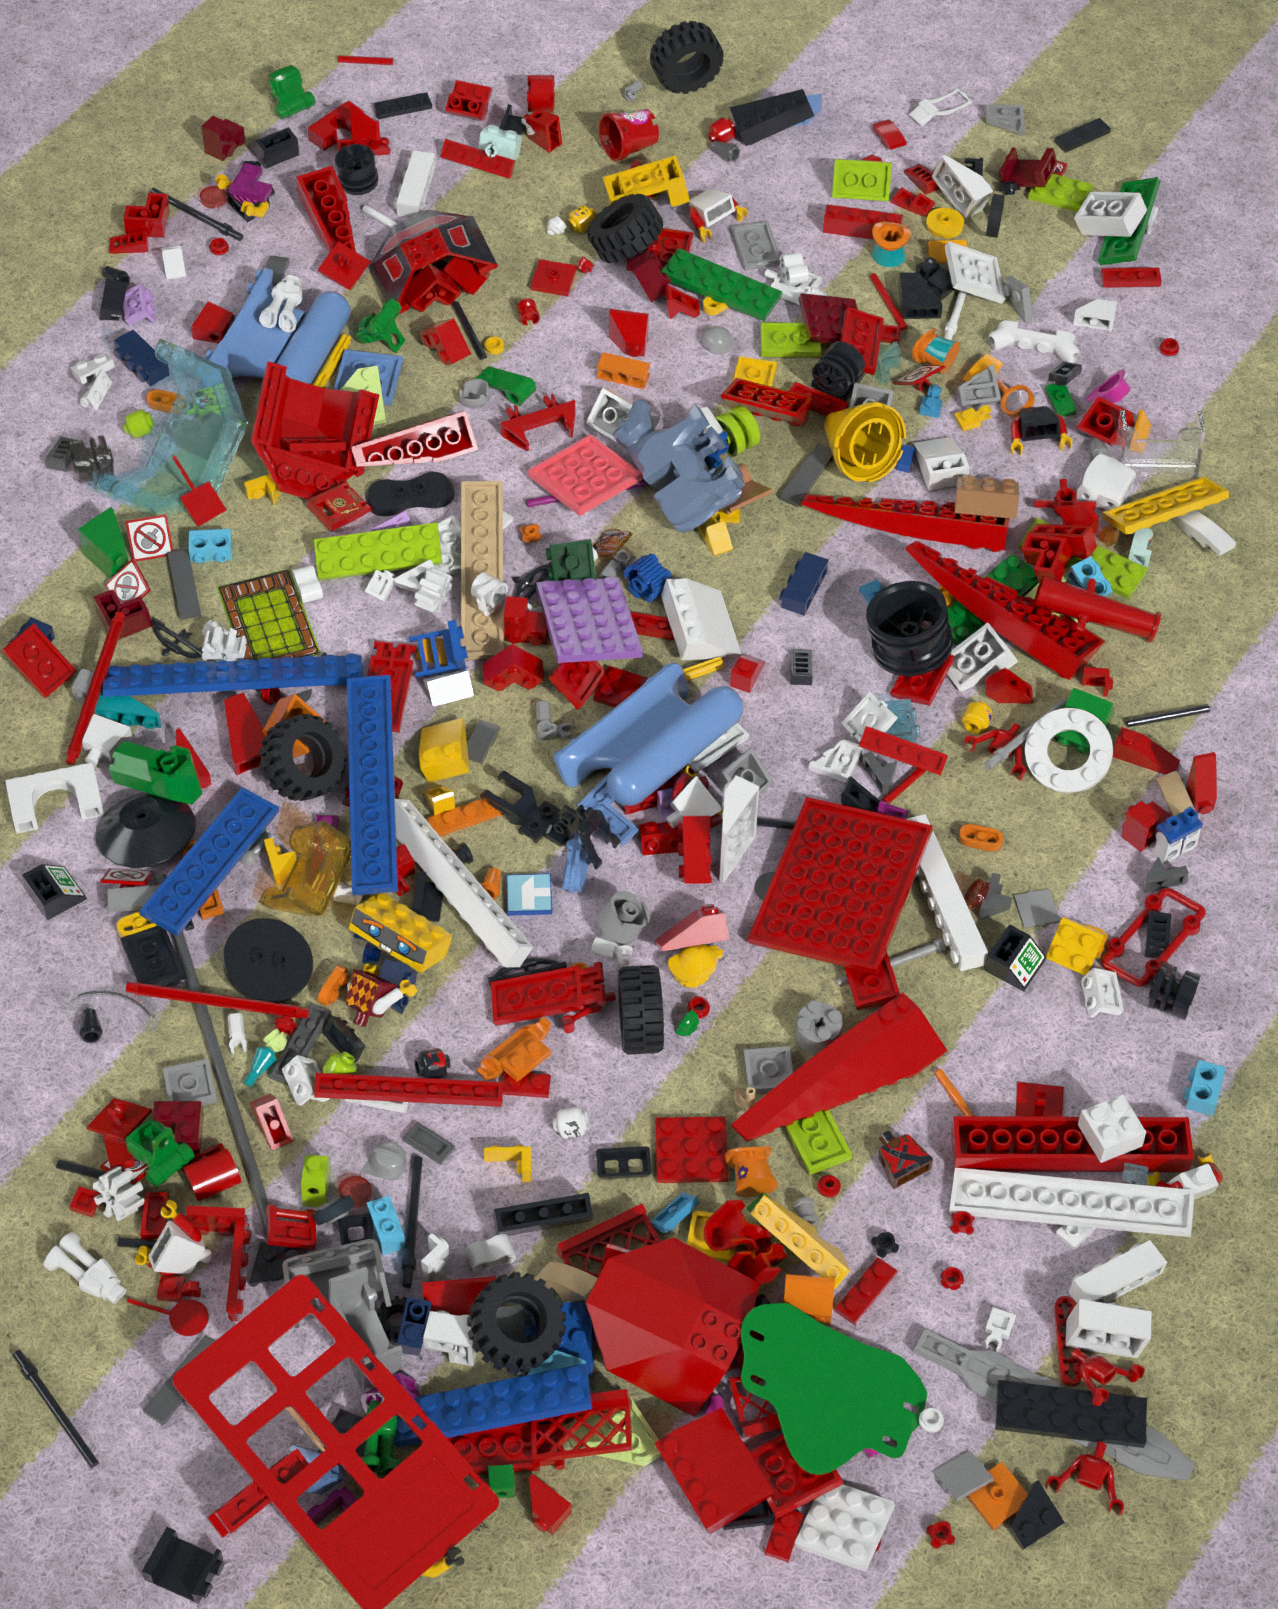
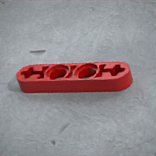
[1054,1296,1082,1387]

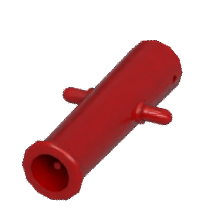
[1033,575,1161,643]

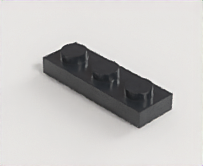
[373,92,432,120]

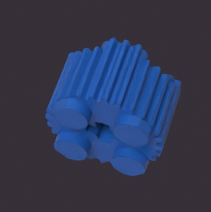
[623,553,672,603]

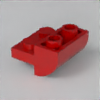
[445,80,493,121]
[181,1143,242,1202]

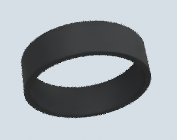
[986,194,1005,238]

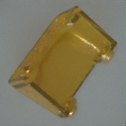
[258,820,351,917]

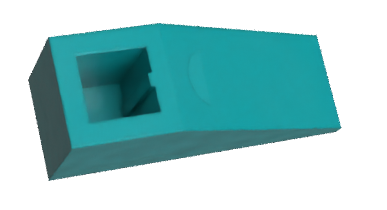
[95,689,162,729]

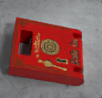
[307,482,371,532]

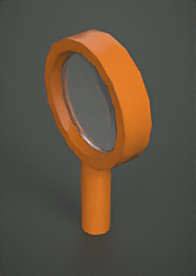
[997,379,1035,418]

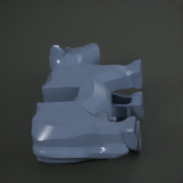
[613,399,746,533]

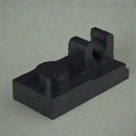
[323,1016,366,1063]

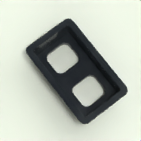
[596,1146,652,1180]
[338,1213,373,1245]

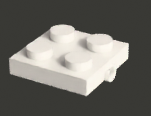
[841,691,898,742]

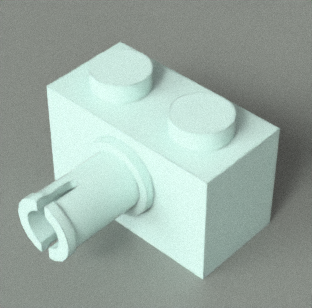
[478,125,522,160]

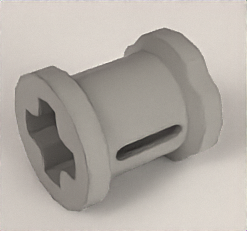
[793,1197,819,1226]

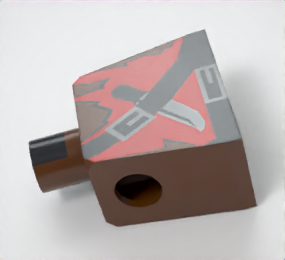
[878,1131,933,1189]

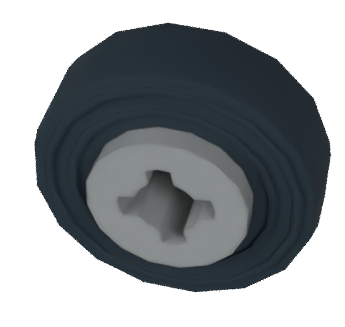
[312,1195,355,1225]

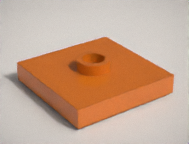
[966,1462,1028,1530]

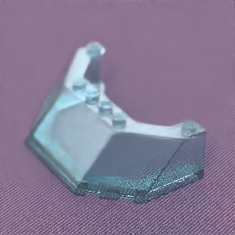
[93,339,248,519]

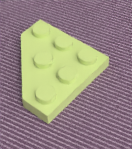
[341,366,386,425]
[563,1397,662,1466]

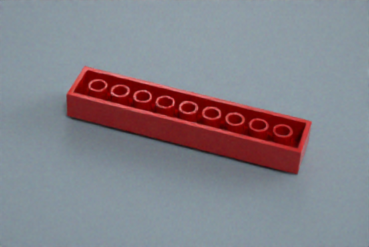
[951,1116,1194,1172]

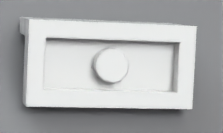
[424,669,474,706]

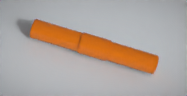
[935,1069,975,1116]

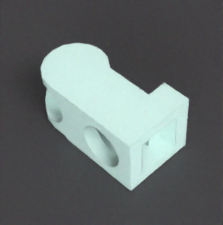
[1128,528,1153,567]

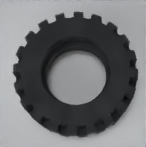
[649,21,724,94]
[587,193,663,264]
[259,714,346,801]
[618,965,664,1055]
[467,1272,567,1373]

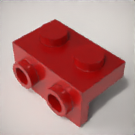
[639,821,682,855]

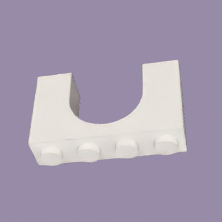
[5,762,104,834]

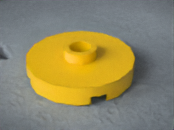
[926,207,964,239]

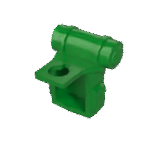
[268,65,316,120]
[355,299,405,353]
[126,1119,195,1187]

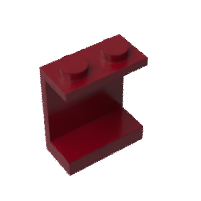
[999,147,1058,187]

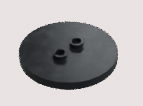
[222,918,313,1004]

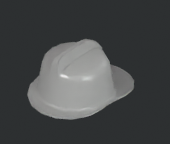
[361,1142,407,1181]

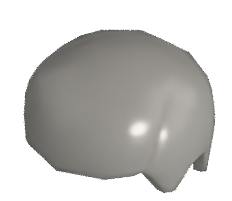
[702,326,732,355]
[460,379,490,408]

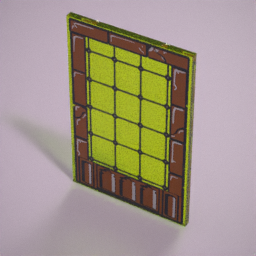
[217,569,321,660]

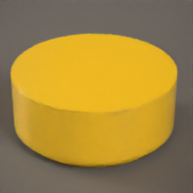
[484,336,504,354]

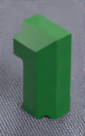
[109,741,203,805]

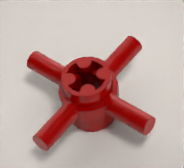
[1034,478,1096,525]

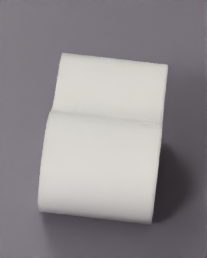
[780,252,809,285]
[292,565,323,604]
[465,1234,516,1273]

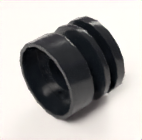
[335,144,379,195]
[812,341,865,396]
[1148,962,1201,1020]

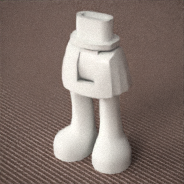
[259,275,302,332]
[43,1232,127,1304]

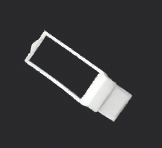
[909,89,973,126]

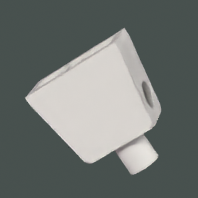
[82,714,133,767]

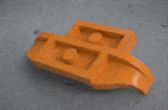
[476,1016,551,1082]

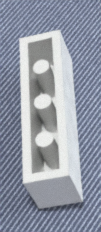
[394,151,436,218]
[1069,1240,1167,1304]

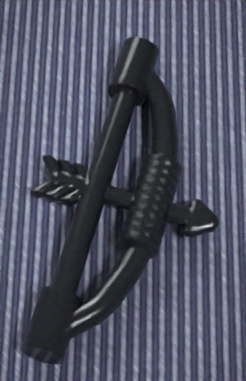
[513,561,552,600]
[151,617,203,659]
[488,957,567,986]

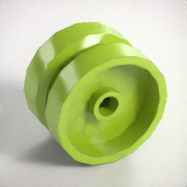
[715,405,761,457]

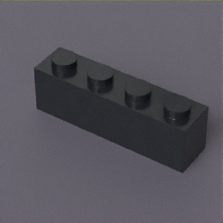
[493,1193,593,1236]

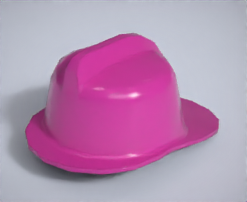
[1086,370,1130,403]

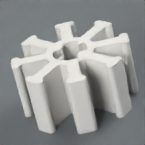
[415,568,452,614]
[202,627,246,662]
[93,1167,144,1221]

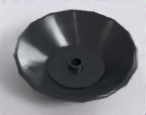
[96,793,196,869]

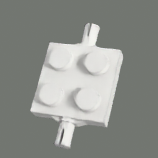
[764,269,827,306]

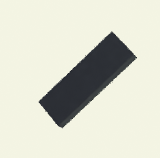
[1054,118,1111,153]

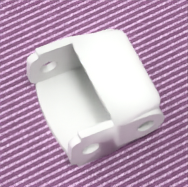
[1076,454,1136,511]

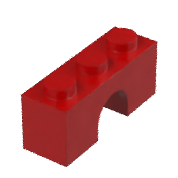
[308,100,364,151]

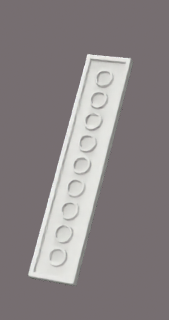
[949,1168,1195,1237]

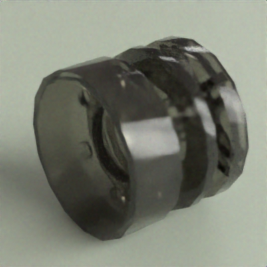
[69,434,114,484]

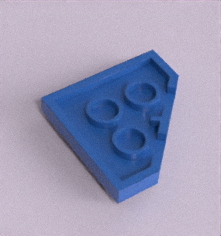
[533,1302,595,1377]

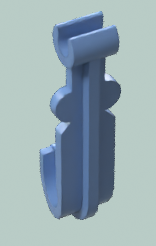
[562,831,588,894]

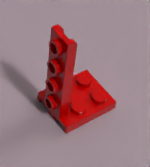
[186,1206,251,1321]

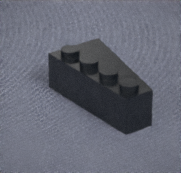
[729,89,814,146]

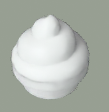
[547,216,567,235]

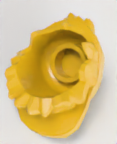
[668,944,723,988]

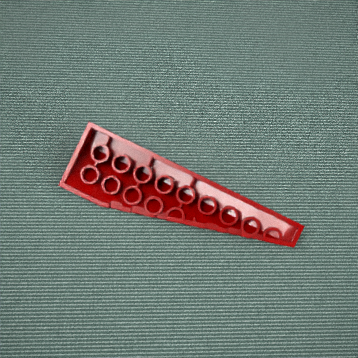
[802,494,1011,552]
[905,540,1105,680]
[731,992,947,1142]

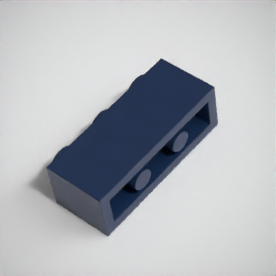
[114,329,170,386]
[779,552,829,616]

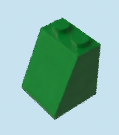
[78,507,128,579]
[1054,687,1115,755]

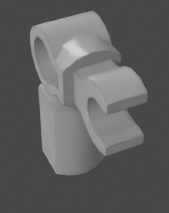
[599,549,638,579]
[536,701,571,740]

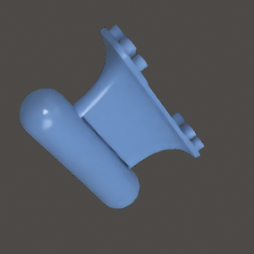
[197,268,351,389]
[553,663,743,806]

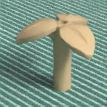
[734,1087,759,1119]

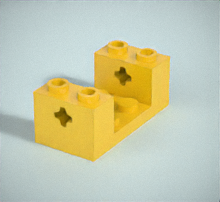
[603,155,690,207]

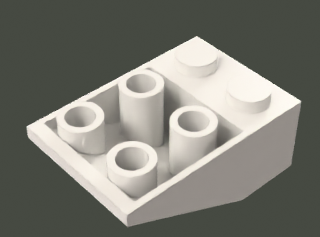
[912,437,970,491]

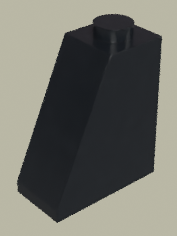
[898,272,943,319]

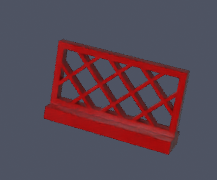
[556,1203,661,1278]
[728,1375,782,1439]
[531,1389,632,1463]

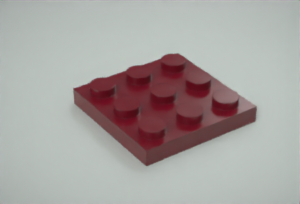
[798,293,858,344]

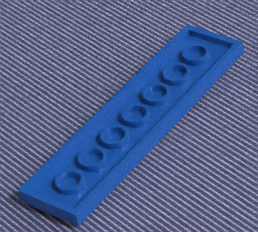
[140,787,279,936]
[394,1363,592,1448]

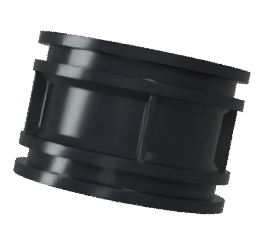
[866,581,953,676]

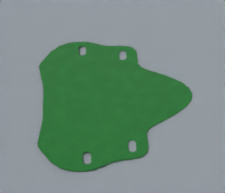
[741,1303,927,1475]

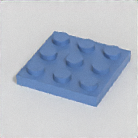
[334,350,403,406]

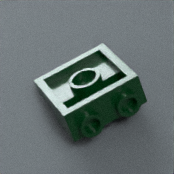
[545,538,596,581]

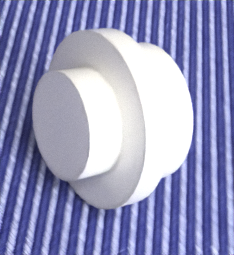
[919,1408,944,1433]

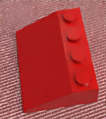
[721,378,813,426]
[654,1407,775,1534]

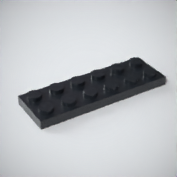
[995,1380,1147,1448]

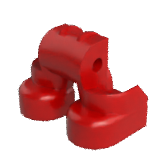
[703,1199,787,1287]

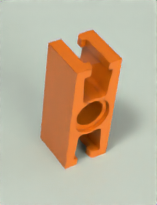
[597,352,650,389]

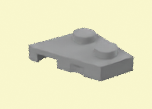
[985,105,1025,135]

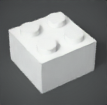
[1078,1094,1146,1163]

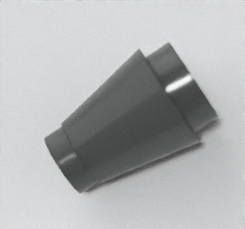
[711,140,740,162]

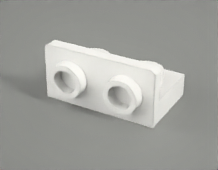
[1081,968,1124,1017]
[282,1055,330,1106]

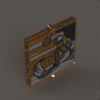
[592,529,632,559]

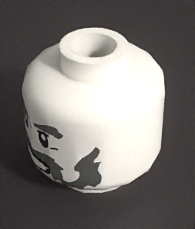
[553,1107,589,1139]

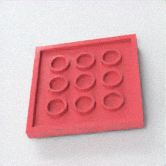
[528,434,643,516]

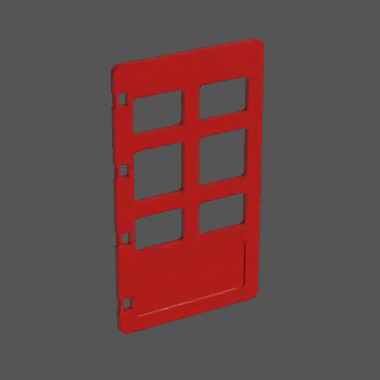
[173,1275,499,1609]

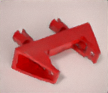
[500,394,576,451]

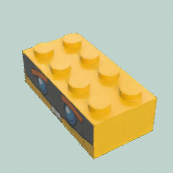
[349,893,453,973]

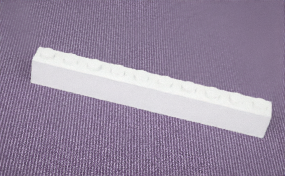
[395,799,533,967]

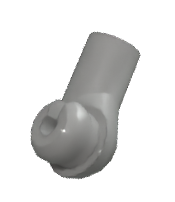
[624,80,643,102]

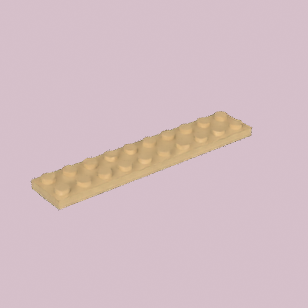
[461,481,504,660]

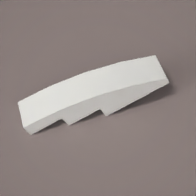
[1171,510,1236,556]

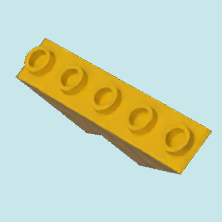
[750,1195,850,1289]

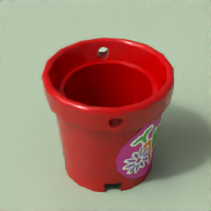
[599,109,659,162]

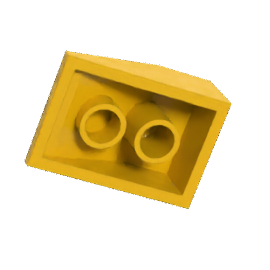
[419,718,470,782]

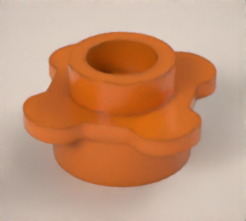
[520,524,542,543]

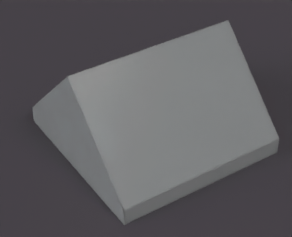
[849,383,894,408]
[719,747,774,795]

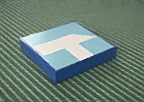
[506,873,552,916]

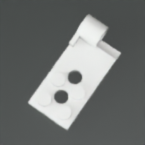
[687,723,750,772]

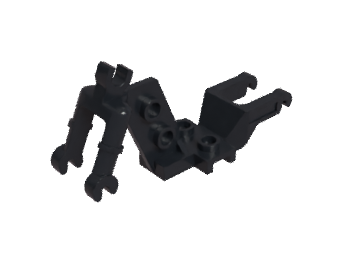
[480,771,621,870]

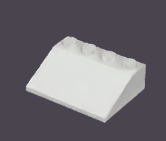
[661,578,742,660]
[719,775,759,883]

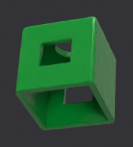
[488,1465,515,1498]

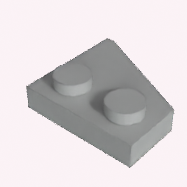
[1004,276,1033,323]
[957,364,1001,408]

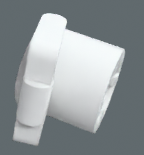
[471,572,508,616]

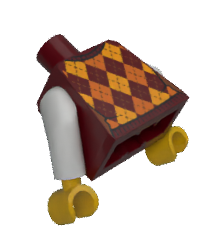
[346,963,417,1027]

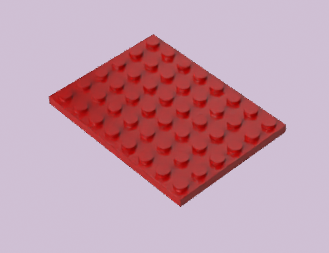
[748,797,933,974]

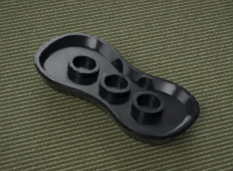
[365,472,454,516]

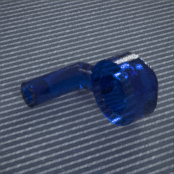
[354,933,381,965]

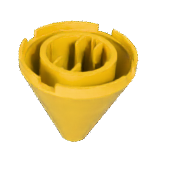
[824,402,906,482]

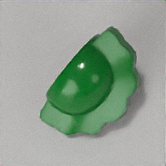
[676,1009,700,1036]

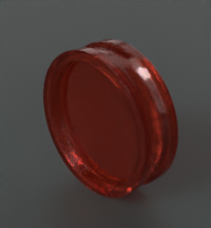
[200,186,227,209]
[964,878,990,909]
[338,1176,372,1209]

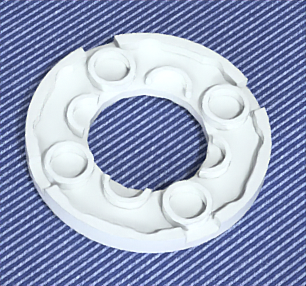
[1025,708,1113,794]

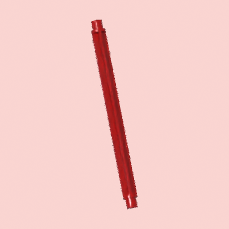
[65,612,125,765]
[126,982,309,1019]

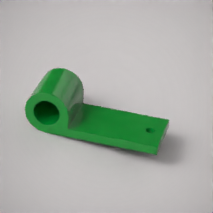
[476,366,536,406]

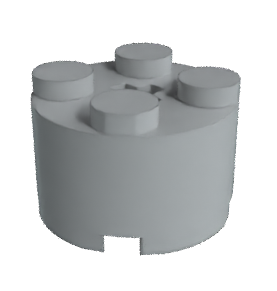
[597,891,650,944]
[795,1001,842,1055]

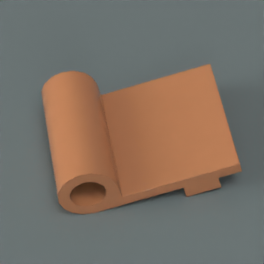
[722,463,773,515]

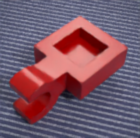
[157,1275,202,1302]

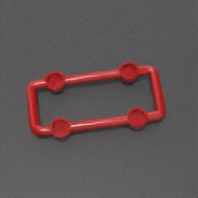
[1101,888,1206,987]

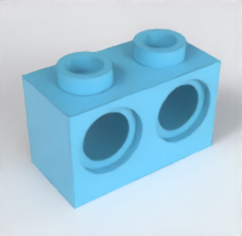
[189,529,232,563]
[1064,556,1113,597]
[1183,1060,1226,1116]
[367,1195,405,1255]

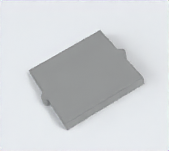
[1014,889,1060,928]
[933,1451,993,1502]

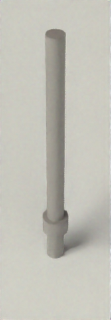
[984,699,1067,770]
[835,938,949,987]

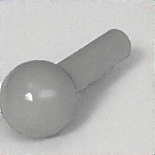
[240,833,276,866]

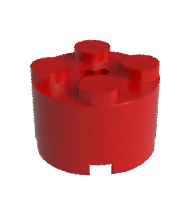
[527,75,555,113]

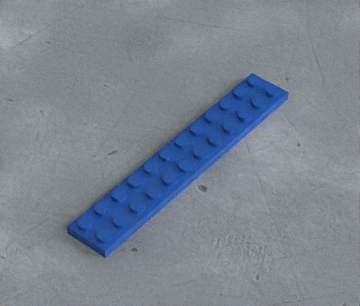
[103,654,364,697]
[347,675,398,895]

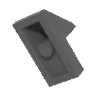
[862,751,897,797]
[1143,857,1189,893]
[978,872,1012,920]

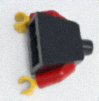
[1011,406,1073,455]

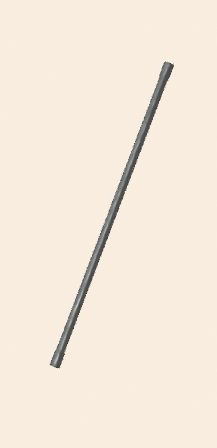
[154,874,269,1239]

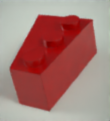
[678,816,712,884]

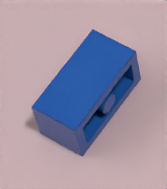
[897,445,915,473]

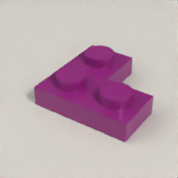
[229,163,273,203]

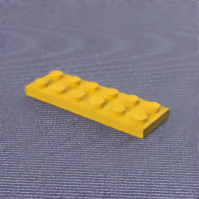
[1102,476,1229,534]

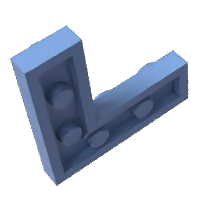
[577,774,638,846]

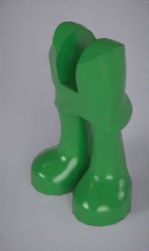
[360,1400,402,1476]

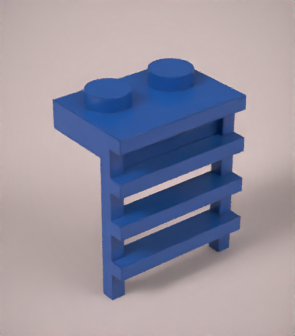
[408,620,468,678]

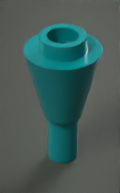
[243,1046,277,1088]

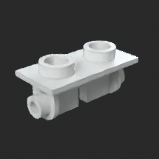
[80,369,112,410]

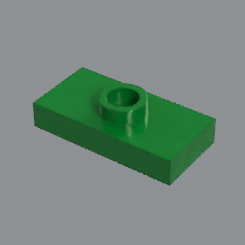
[1045,384,1077,417]

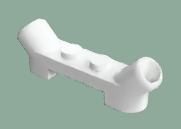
[988,320,1080,363]

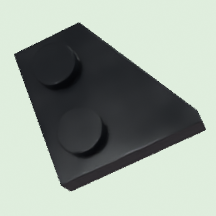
[249,1242,308,1287]
[1008,1480,1065,1550]

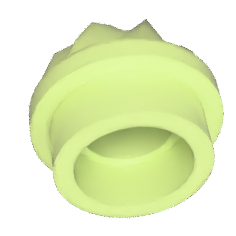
[263,1028,287,1052]

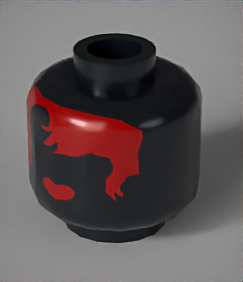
[414,1048,450,1079]

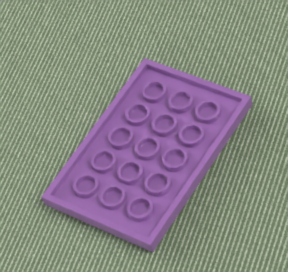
[536,577,643,663]

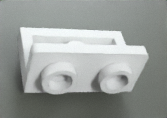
[421,1233,450,1282]

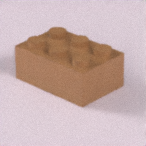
[955,475,1019,519]

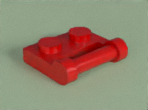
[265,1204,317,1250]

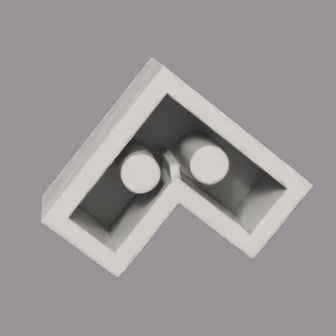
[423,1311,477,1366]

